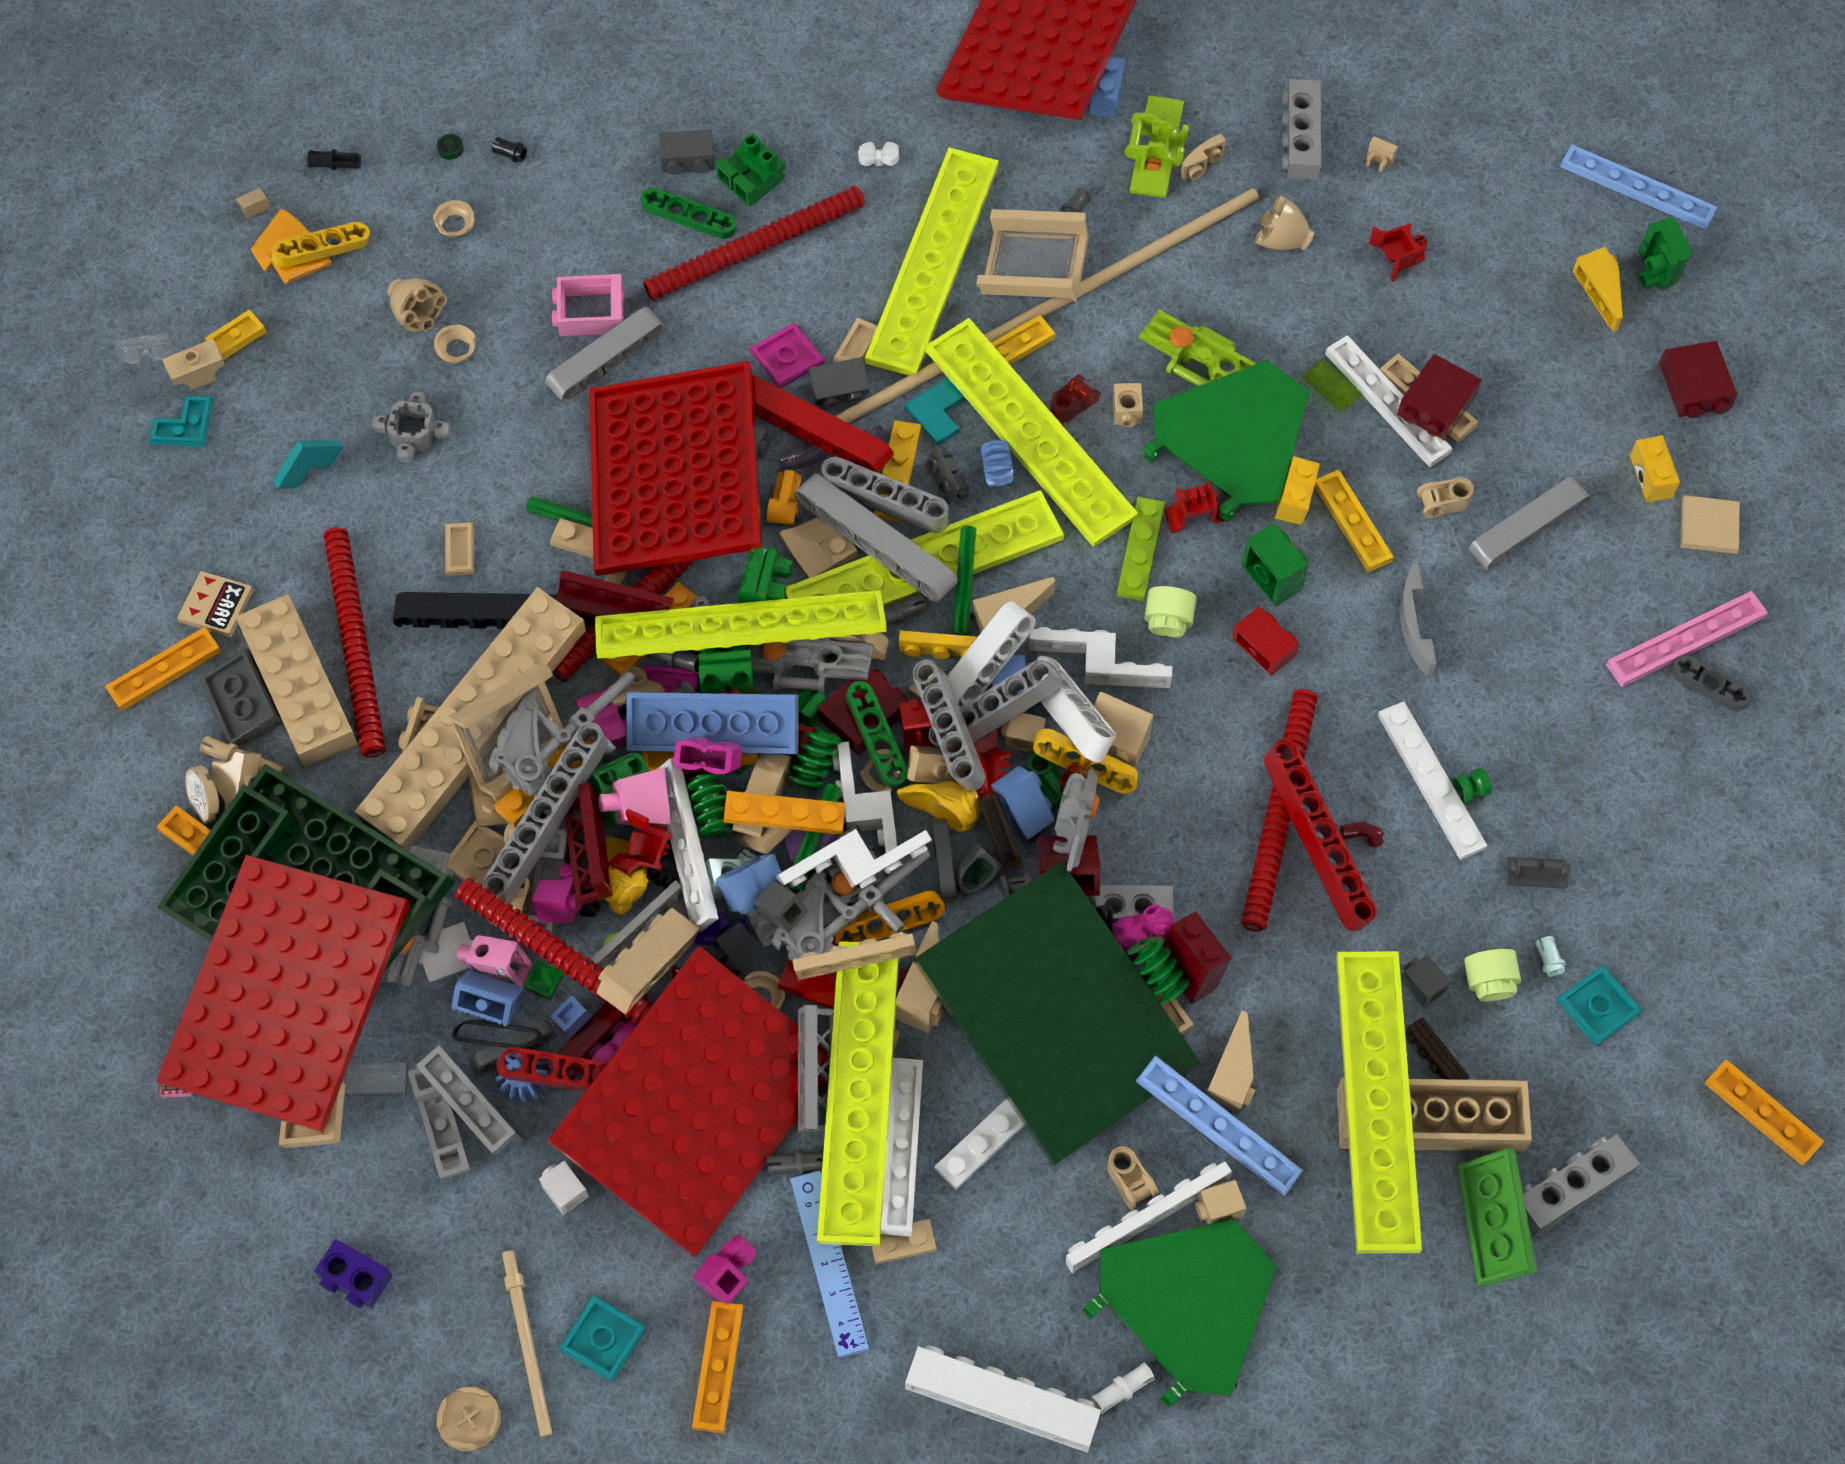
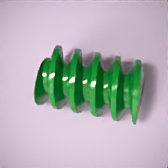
[787,725,842,791]
[688,773,733,838]
[1127,936,1189,1004]

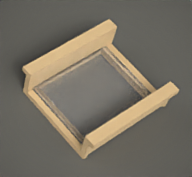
[976,209,1089,303]
[449,663,572,802]

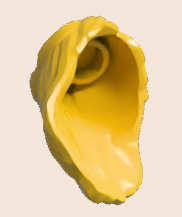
[897,781,982,832]
[586,837,649,916]

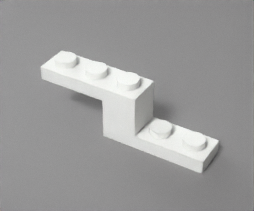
[1029,627,1172,688]
[832,742,899,876]
[776,829,932,889]

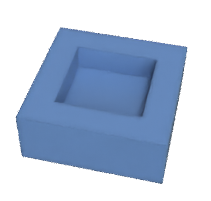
[550,995,592,1037]

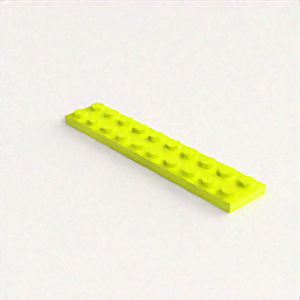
[865,147,999,376]
[925,318,1138,548]
[785,490,1064,607]
[595,590,887,659]
[817,942,900,1246]
[1336,951,1422,1254]

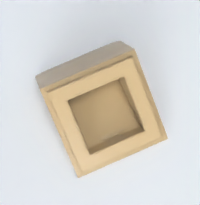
[236,188,271,219]

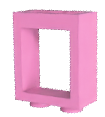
[552,274,624,336]

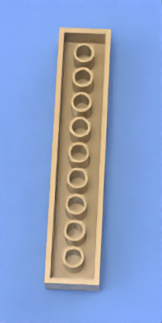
[354,587,586,851]

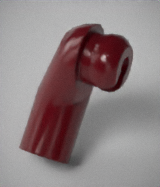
[1340,821,1384,847]

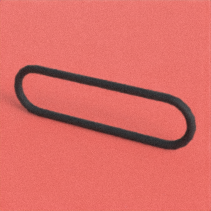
[452,1020,541,1049]

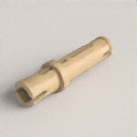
[200,736,287,775]

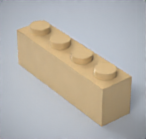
[596,907,700,1015]

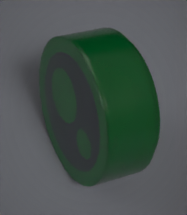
[437,134,464,160]

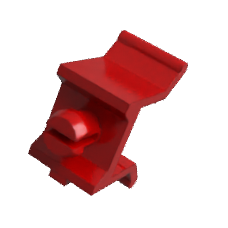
[1369,223,1427,282]
[1164,482,1225,534]
[899,699,934,761]
[609,809,673,875]

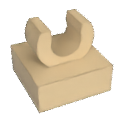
[1366,136,1398,172]

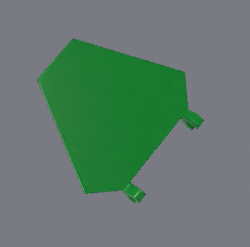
[1142,360,1309,522]
[1082,1219,1277,1408]

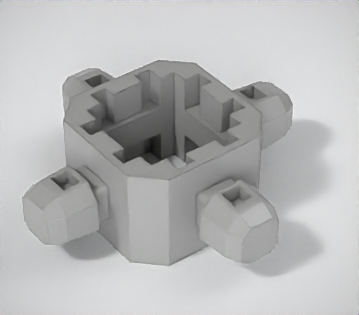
[372,391,451,463]

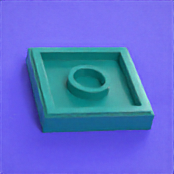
[1556,965,1643,1046]
[559,1295,647,1383]

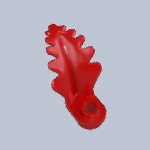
[968,722,1012,796]

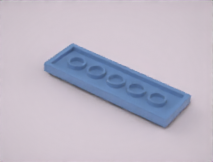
[627,692,798,754]

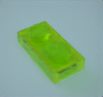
[1303,359,1362,413]

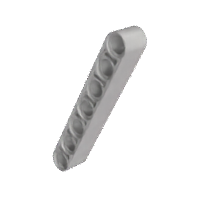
[794,473,958,602]
[482,722,608,904]

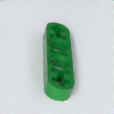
[640,188,737,239]
[846,681,908,789]

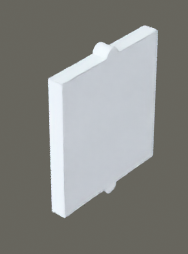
[419,922,474,983]

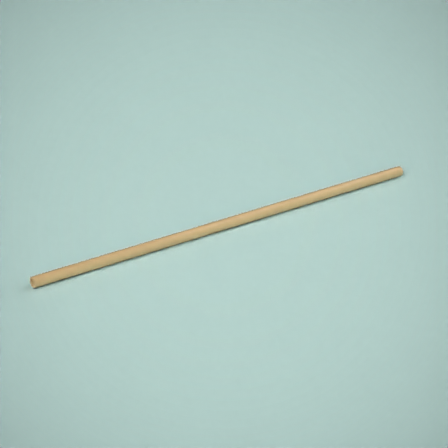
[810,188,1259,445]

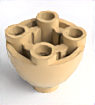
[1254,195,1314,251]
[387,278,447,332]

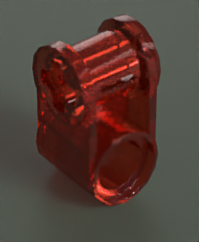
[1050,374,1101,424]

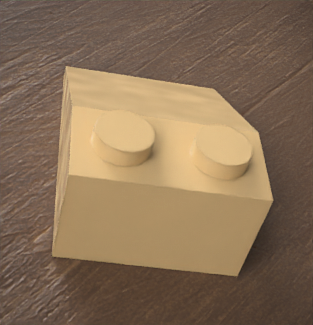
[895,921,944,1033]

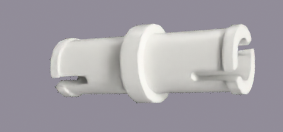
[1091,1362,1155,1415]

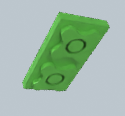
[1457,1148,1537,1287]

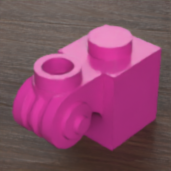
[531,863,591,923]
[1113,904,1174,965]
[692,1234,756,1304]

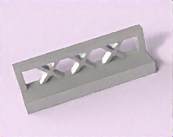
[591,880,689,969]
[798,1005,834,1132]
[416,1045,523,1156]

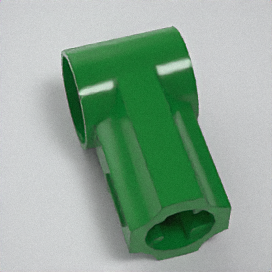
[1026,752,1067,810]

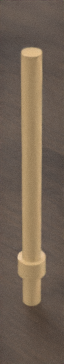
[502,1250,553,1438]

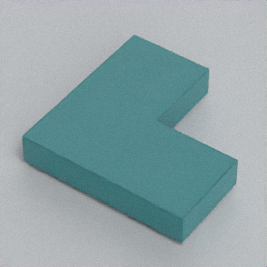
[905,378,965,446]
[149,396,214,447]
[273,440,343,489]

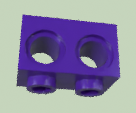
[314,1239,393,1308]

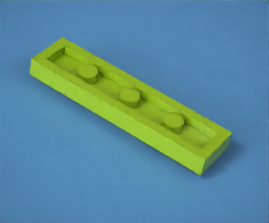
[1117,497,1165,601]

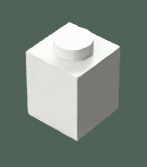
[539,1161,589,1216]

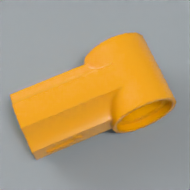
[767,470,802,526]

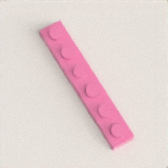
[1606,591,1768,688]

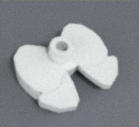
[858,142,899,166]

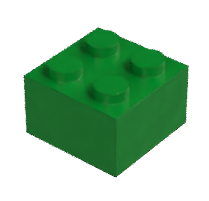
[1242,523,1308,606]

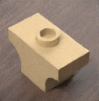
[162,339,225,391]
[907,745,958,783]
[210,752,261,809]

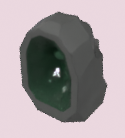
[954,842,1002,893]

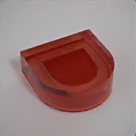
[1060,762,1088,793]

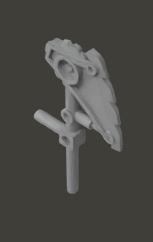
[489,671,636,797]
[772,851,931,961]

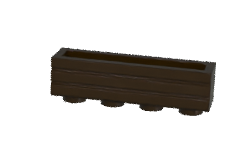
[977,792,1021,869]
[1405,1017,1470,1080]

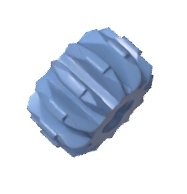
[981,440,1014,487]
[495,1056,548,1104]

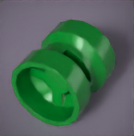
[1452,767,1492,804]

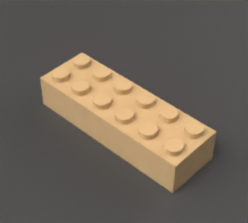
[235,594,358,768]
[1337,1078,1532,1152]

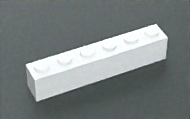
[905,1345,1101,1453]

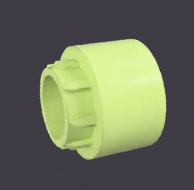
[1144,586,1197,638]
[1464,949,1521,1002]

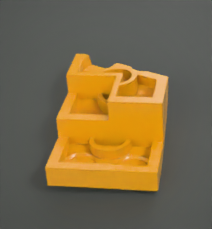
[250,209,332,285]

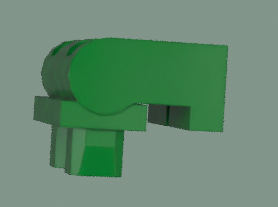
[715,133,785,207]
[1638,216,1692,291]
[738,548,792,603]
[698,645,756,694]
[587,753,650,826]

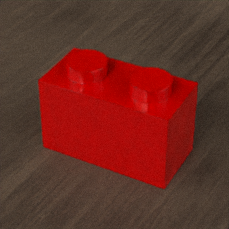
[1232,606,1299,676]

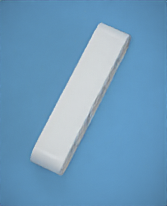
[936,601,1036,708]
[1037,656,1116,762]

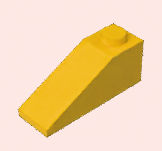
[1573,247,1623,332]

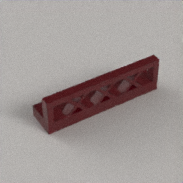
[556,570,674,618]
[565,782,613,906]
[543,994,648,1081]

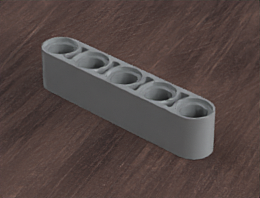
[545,307,666,403]
[822,457,949,533]
[1468,476,1591,571]
[913,659,985,791]
[929,659,1062,752]

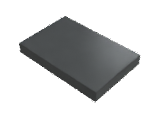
[199,648,282,746]

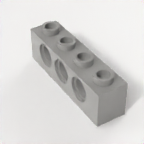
[1282,79,1321,180]
[1087,885,1174,923]
[1522,1134,1640,1237]

